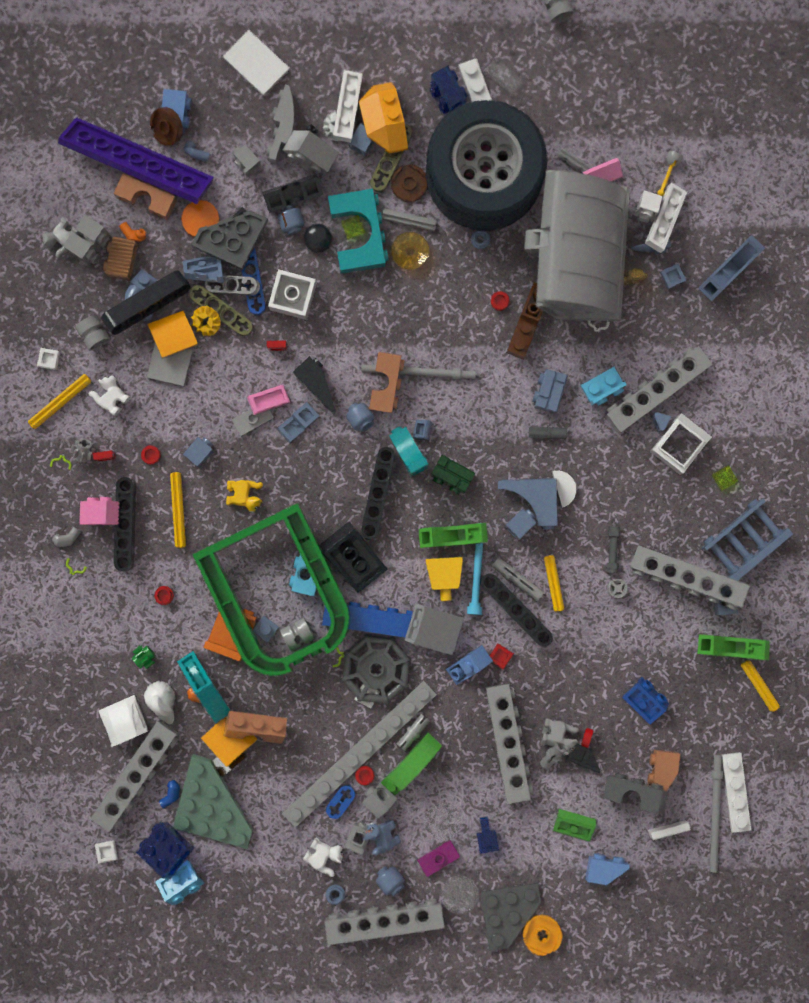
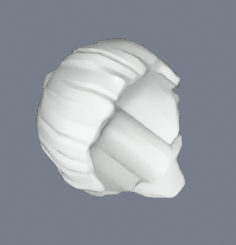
[144,681,176,724]

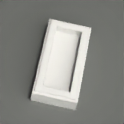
[648,820,690,840]

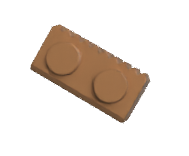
[103,237,138,281]

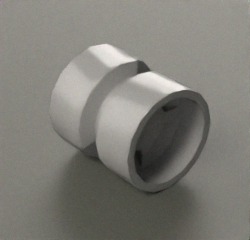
[543,0,574,23]
[75,315,111,351]
[280,617,316,652]

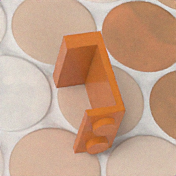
[203,609,258,661]

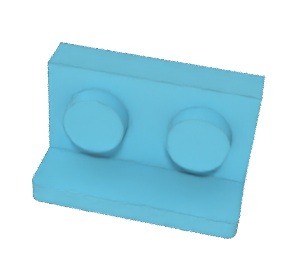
[581,367,627,406]
[156,860,204,905]

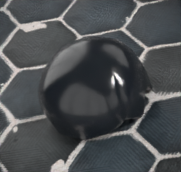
[303,223,332,253]

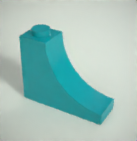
[389,426,428,477]
[177,651,231,723]

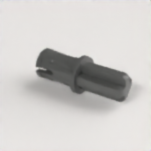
[528,425,567,440]

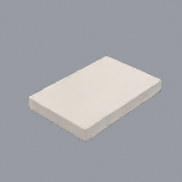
[223,30,290,96]

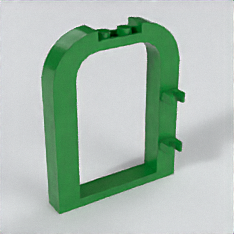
[192,503,350,675]

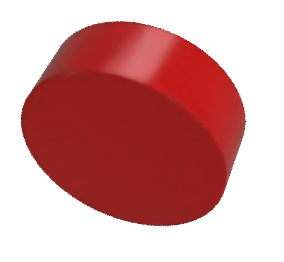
[490,291,510,311]
[141,445,161,465]
[581,728,594,748]
[355,765,375,786]

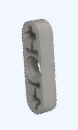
[205,275,260,295]

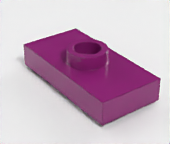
[417,840,460,877]

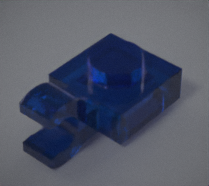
[476,817,499,854]

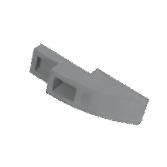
[267,84,295,165]

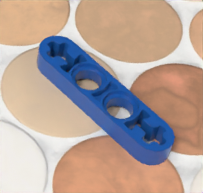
[242,248,266,315]

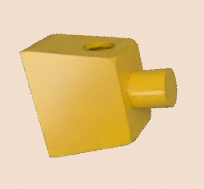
[425,557,463,601]

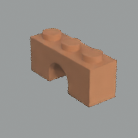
[113,173,177,220]
[369,351,405,413]
[224,711,287,744]

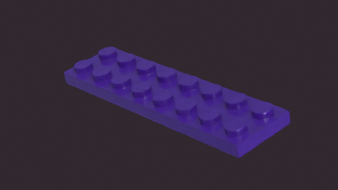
[58,117,214,204]

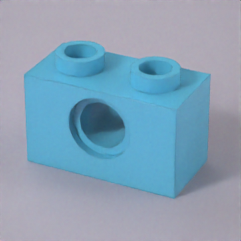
[289,555,317,596]

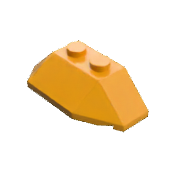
[359,82,408,153]

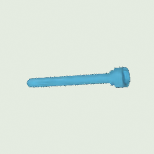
[467,543,483,615]

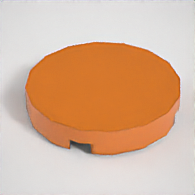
[181,200,220,237]

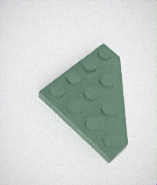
[173,754,253,849]

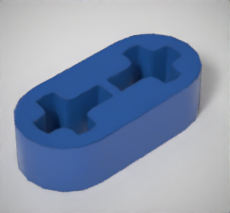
[326,785,355,819]

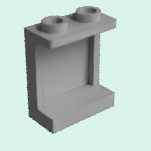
[405,604,463,655]

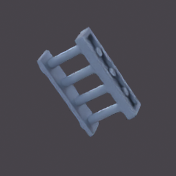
[701,499,793,581]

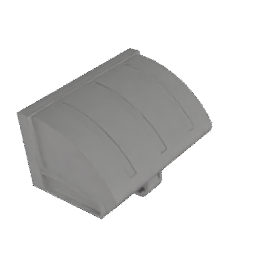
[524,170,630,321]

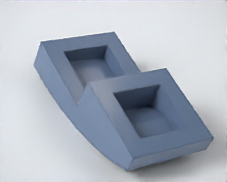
[277,402,319,444]

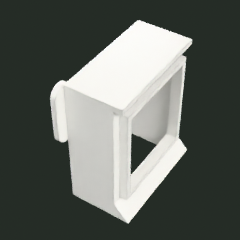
[650,413,712,475]

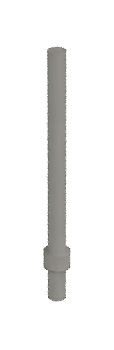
[361,364,476,380]
[710,754,723,873]

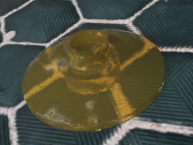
[391,232,429,270]

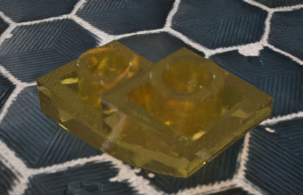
[623,268,648,285]

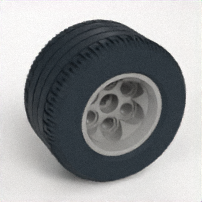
[426,100,548,231]

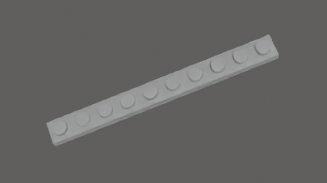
[282,680,437,828]

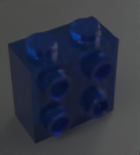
[429,66,467,115]
[136,822,195,879]

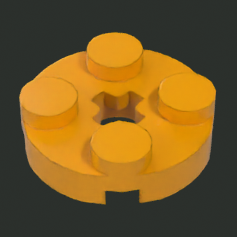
[523,915,562,956]

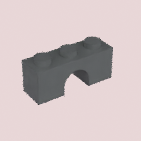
[603,773,669,814]

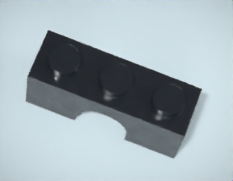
[262,174,323,213]

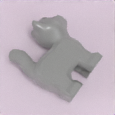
[42,217,82,259]
[540,719,579,755]

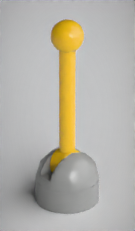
[657,151,683,196]

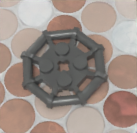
[341,634,411,705]

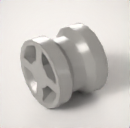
[607,579,628,598]

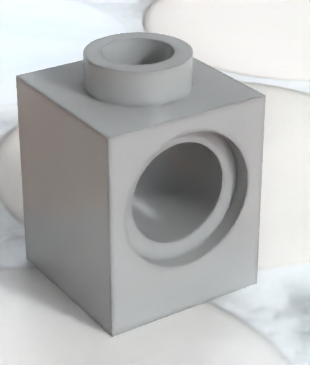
[362,782,397,819]

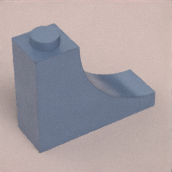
[498,478,558,529]

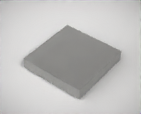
[147,343,193,387]

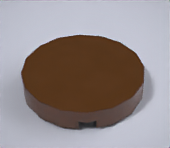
[150,107,183,146]
[391,164,428,202]

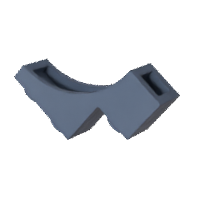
[698,235,765,301]

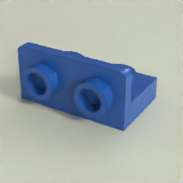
[622,677,669,725]

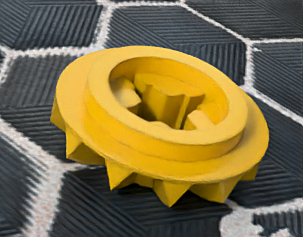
[191,306,221,336]

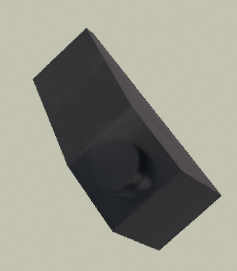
[293,356,336,415]

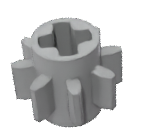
[70,439,96,462]

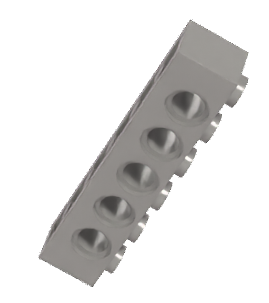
[605,346,713,434]
[630,545,750,611]
[485,683,533,804]
[90,720,179,832]
[325,899,444,945]

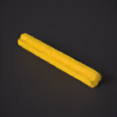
[28,374,91,429]
[170,472,186,548]

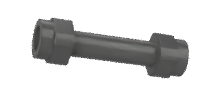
[606,526,621,573]

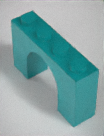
[328,189,389,274]

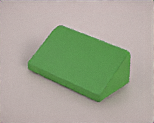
[553,809,596,842]

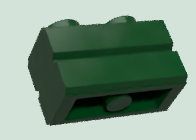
[431,455,475,495]

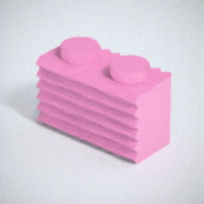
[80,497,120,525]

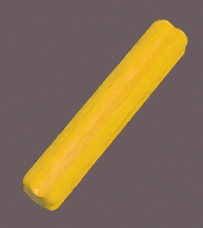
[544,555,564,612]
[741,660,780,712]

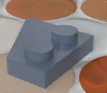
[183,256,224,283]

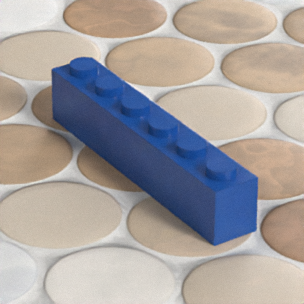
[322,602,413,638]

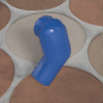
[159,780,180,809]

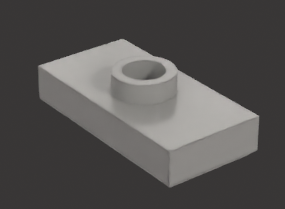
[232,409,274,437]

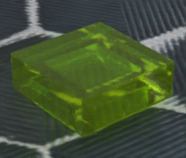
[341,215,365,240]
[712,465,738,491]

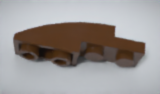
[506,282,543,360]

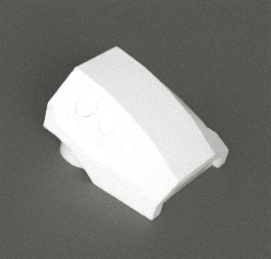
[99,695,149,747]

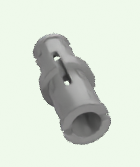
[397,714,430,751]
[540,741,568,769]

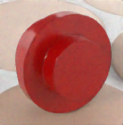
[154,586,174,605]

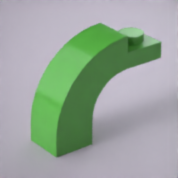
[419,523,488,548]
[697,634,770,660]
[381,733,442,796]

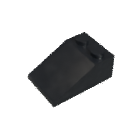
[320,521,388,593]

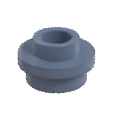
[471,230,490,249]
[326,884,345,905]

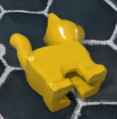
[226,480,263,512]

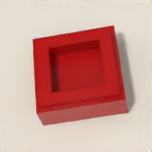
[267,340,287,351]
[93,450,116,462]
[489,643,514,670]

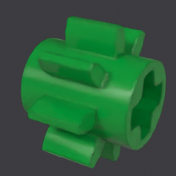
[132,645,156,669]

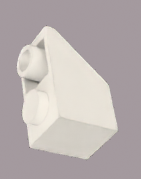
[634,190,662,223]

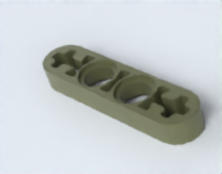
[370,124,412,193]
[189,285,253,336]

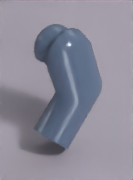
[184,141,209,162]

